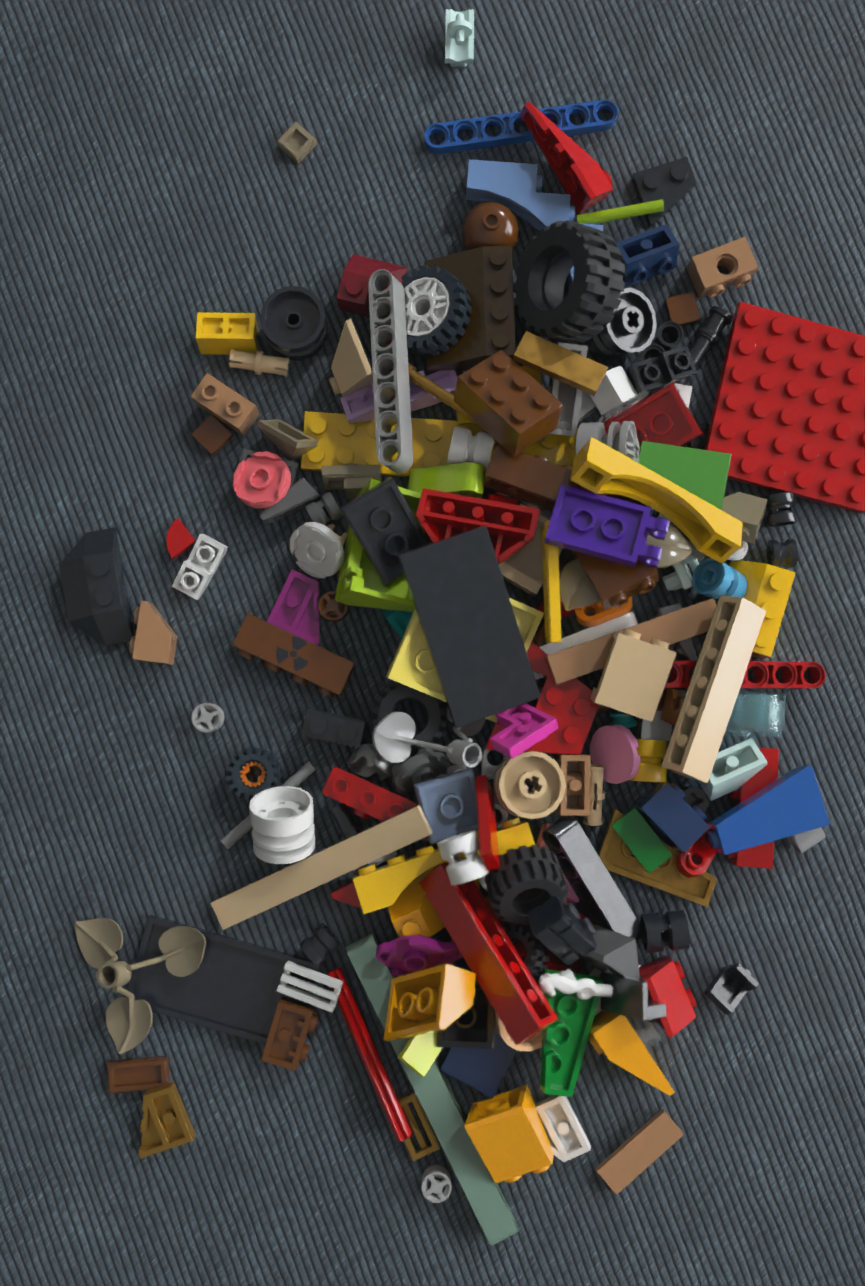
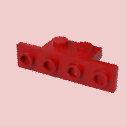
[322,767,428,842]

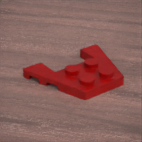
[485,642,599,755]

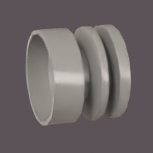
[576,421,640,463]

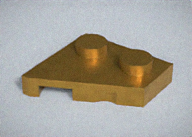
[138,1081,196,1159]

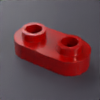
[676,824,718,878]

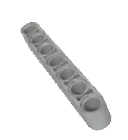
[368,269,413,473]

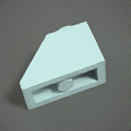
[699,738,767,801]

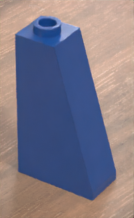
[708,765,830,855]

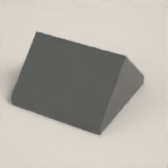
[580,923,640,979]

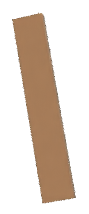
[545,598,717,685]

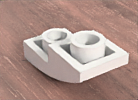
[172,534,228,600]

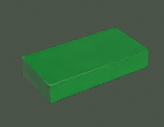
[611,807,672,873]

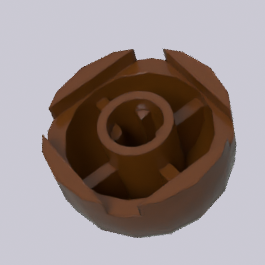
[462,201,519,252]

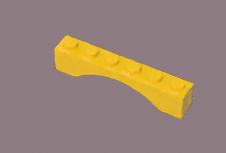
[570,437,743,564]
[353,817,535,914]

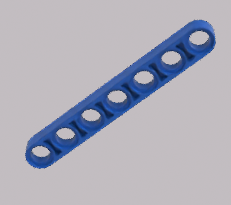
[424,100,618,154]

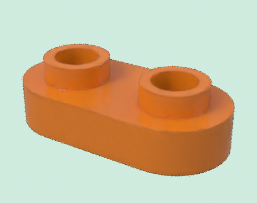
[575,596,633,627]

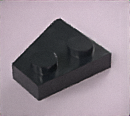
[632,157,696,229]

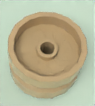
[493,751,566,819]

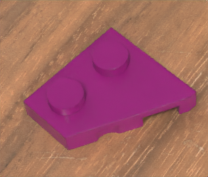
[267,569,320,646]

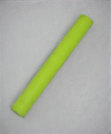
[577,199,664,224]

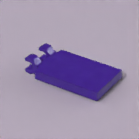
[544,484,670,567]

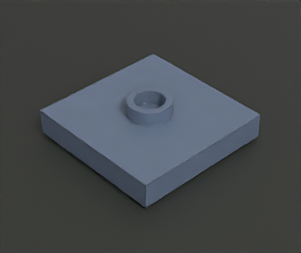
[414,768,478,844]

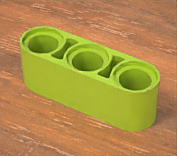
[408,462,486,498]

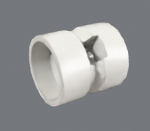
[447,426,494,472]
[437,830,489,885]

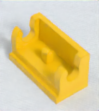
[196,312,259,355]

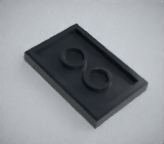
[340,477,429,585]

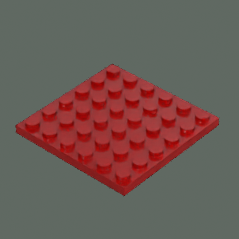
[704,301,865,514]

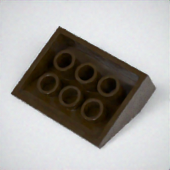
[424,246,516,371]

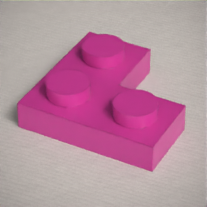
[490,703,558,759]

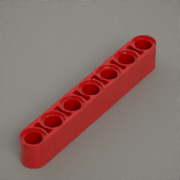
[664,661,826,689]

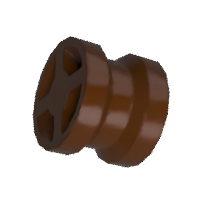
[318,591,349,622]

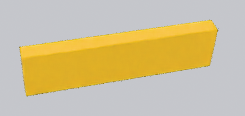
[541,520,562,644]

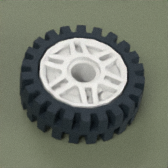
[385,265,472,357]

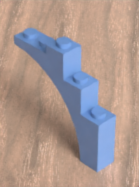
[466,159,603,290]

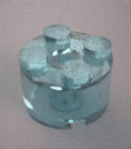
[726,690,786,737]

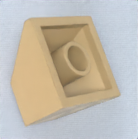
[329,319,373,397]

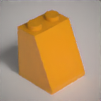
[464,1084,554,1184]

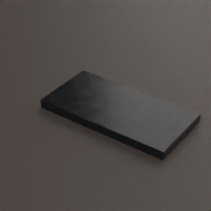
[398,525,541,728]
[128,915,320,1044]

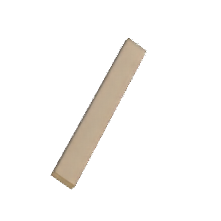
[211,805,433,930]

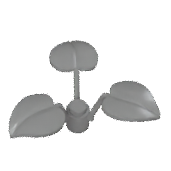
[372,705,486,777]

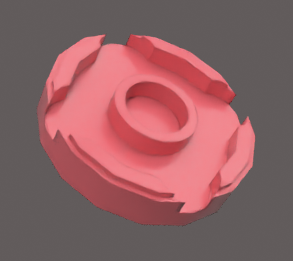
[233,451,291,509]

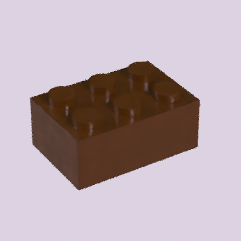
[454,350,563,457]

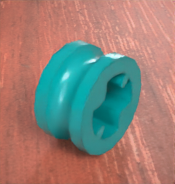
[610,709,638,728]

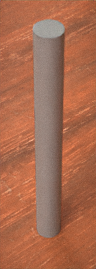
[221,761,316,849]

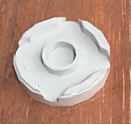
[290,522,344,578]

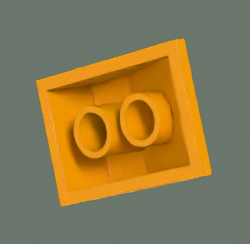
[589,1010,675,1096]

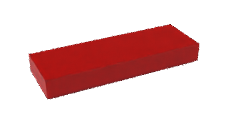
[475,775,500,871]

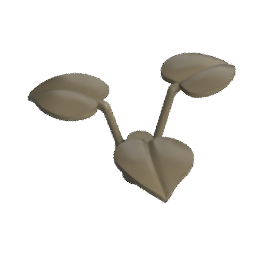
[560,524,692,611]
[75,918,206,1054]

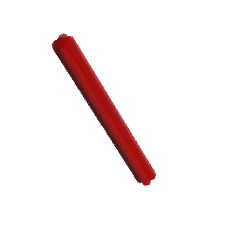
[327,968,412,1142]

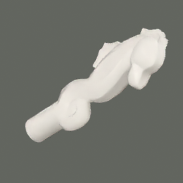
[539,969,613,1000]

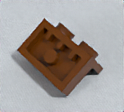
[261,999,319,1071]

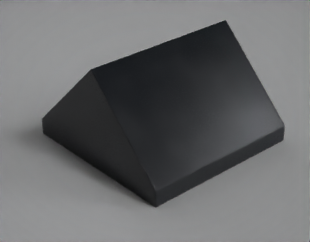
[437,984,496,1049]

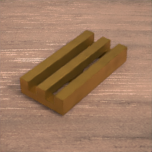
[398,1091,440,1161]

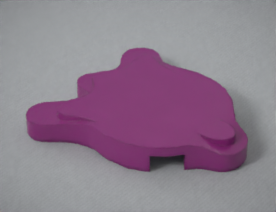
[376,935,463,977]

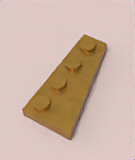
[598,809,717,907]

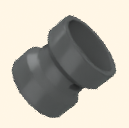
[304,492,344,526]

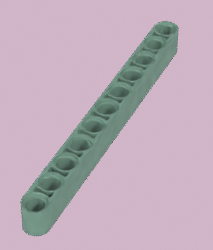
[346,933,519,1246]

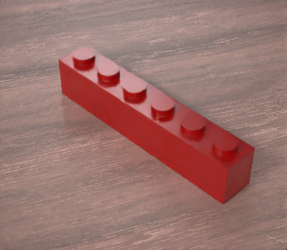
[420,862,558,1046]

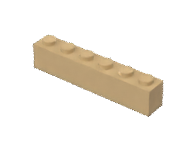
[661,595,766,783]

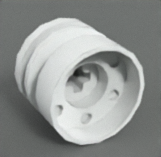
[249,786,315,864]

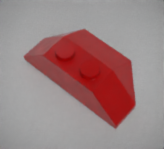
[416,488,540,565]

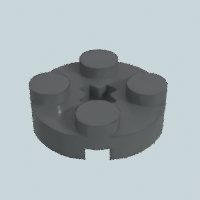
[391,747,451,796]

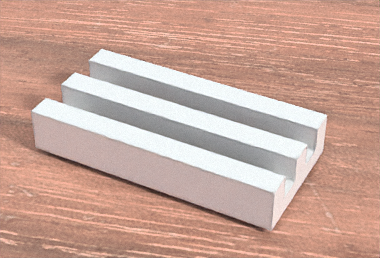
[277,961,343,1012]

